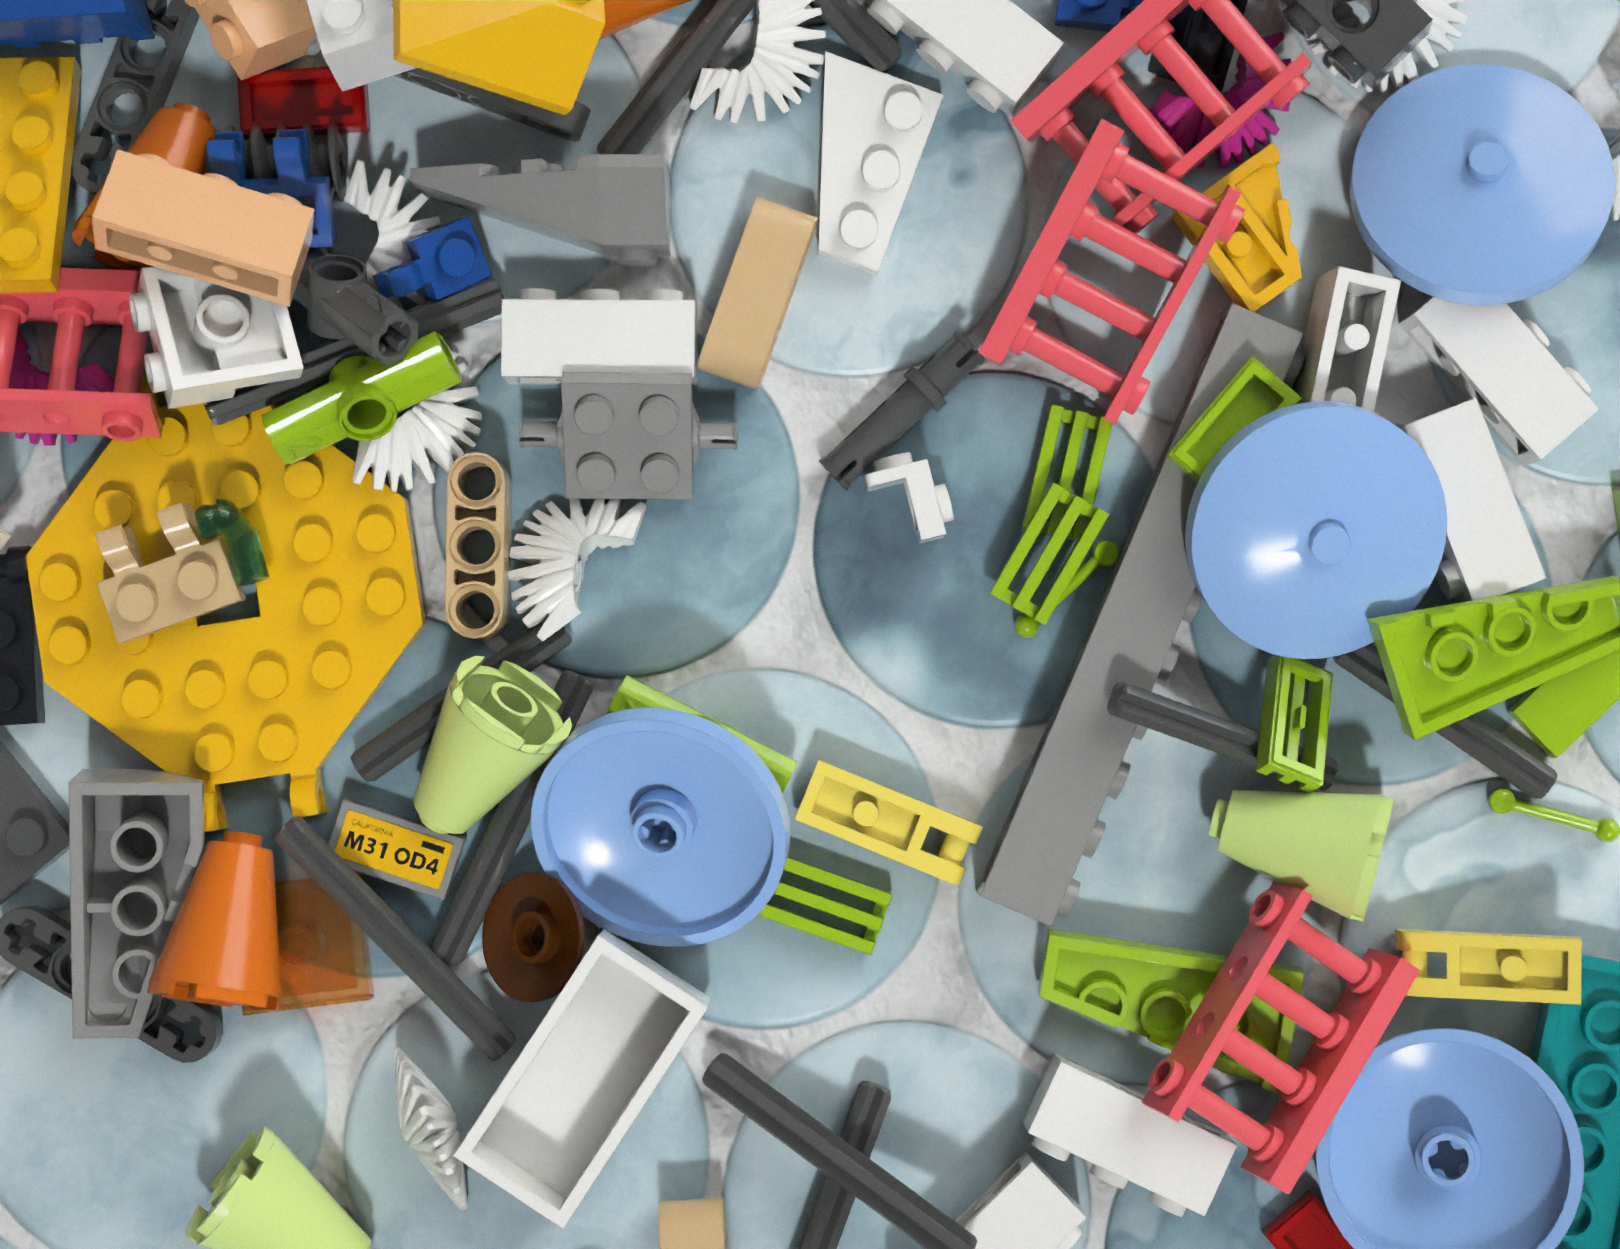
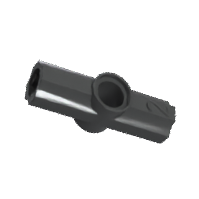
[293,247,418,366]

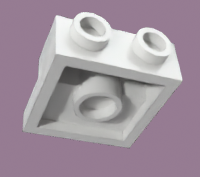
[129,266,304,409]

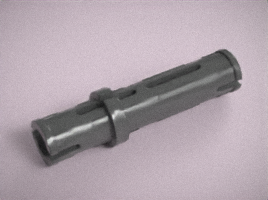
[819,331,985,491]

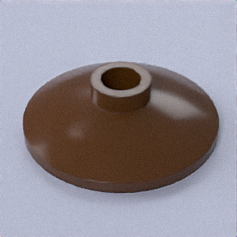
[482,873,584,1002]

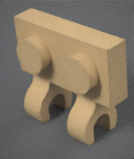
[95,502,246,644]

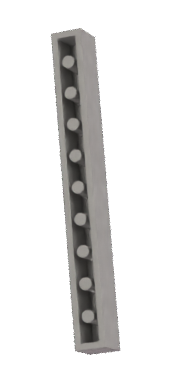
[976,303,1305,927]

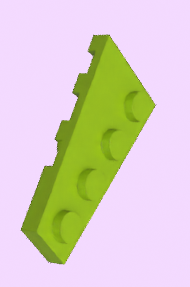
[1368,576,1620,740]
[1038,928,1305,1096]

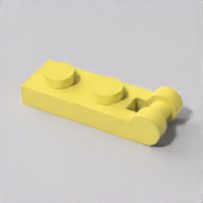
[795,759,983,886]
[1395,929,1582,1005]

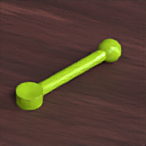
[1015,540,1119,638]
[1488,788,1620,843]

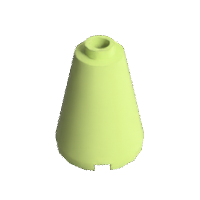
[413,656,572,834]
[1209,790,1394,922]
[185,1125,371,1249]

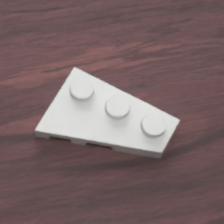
[818,51,944,276]

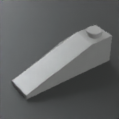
[410,154,671,267]
[68,769,205,1038]

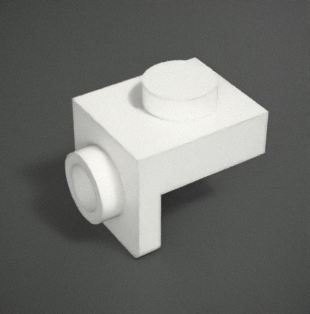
[864,452,954,544]

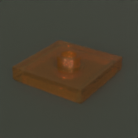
[241,872,374,1016]

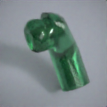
[194,499,270,586]

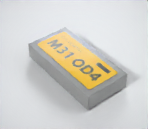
[328,799,467,900]

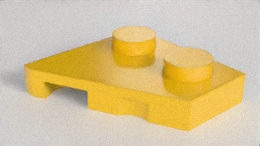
[1172,142,1302,312]

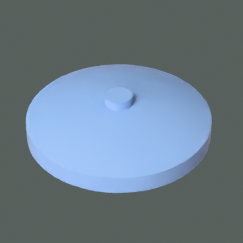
[1349,64,1615,305]
[1185,401,1447,659]
[531,708,791,947]
[1316,1028,1584,1249]

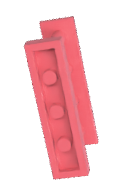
[1010,0,1312,234]
[978,118,1245,424]
[0,267,163,441]
[1141,881,1420,1195]

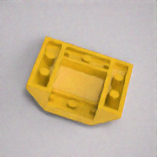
[393,0,605,115]

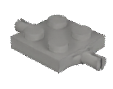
[519,372,738,500]

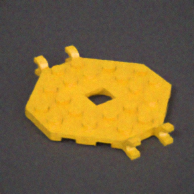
[26,363,427,832]

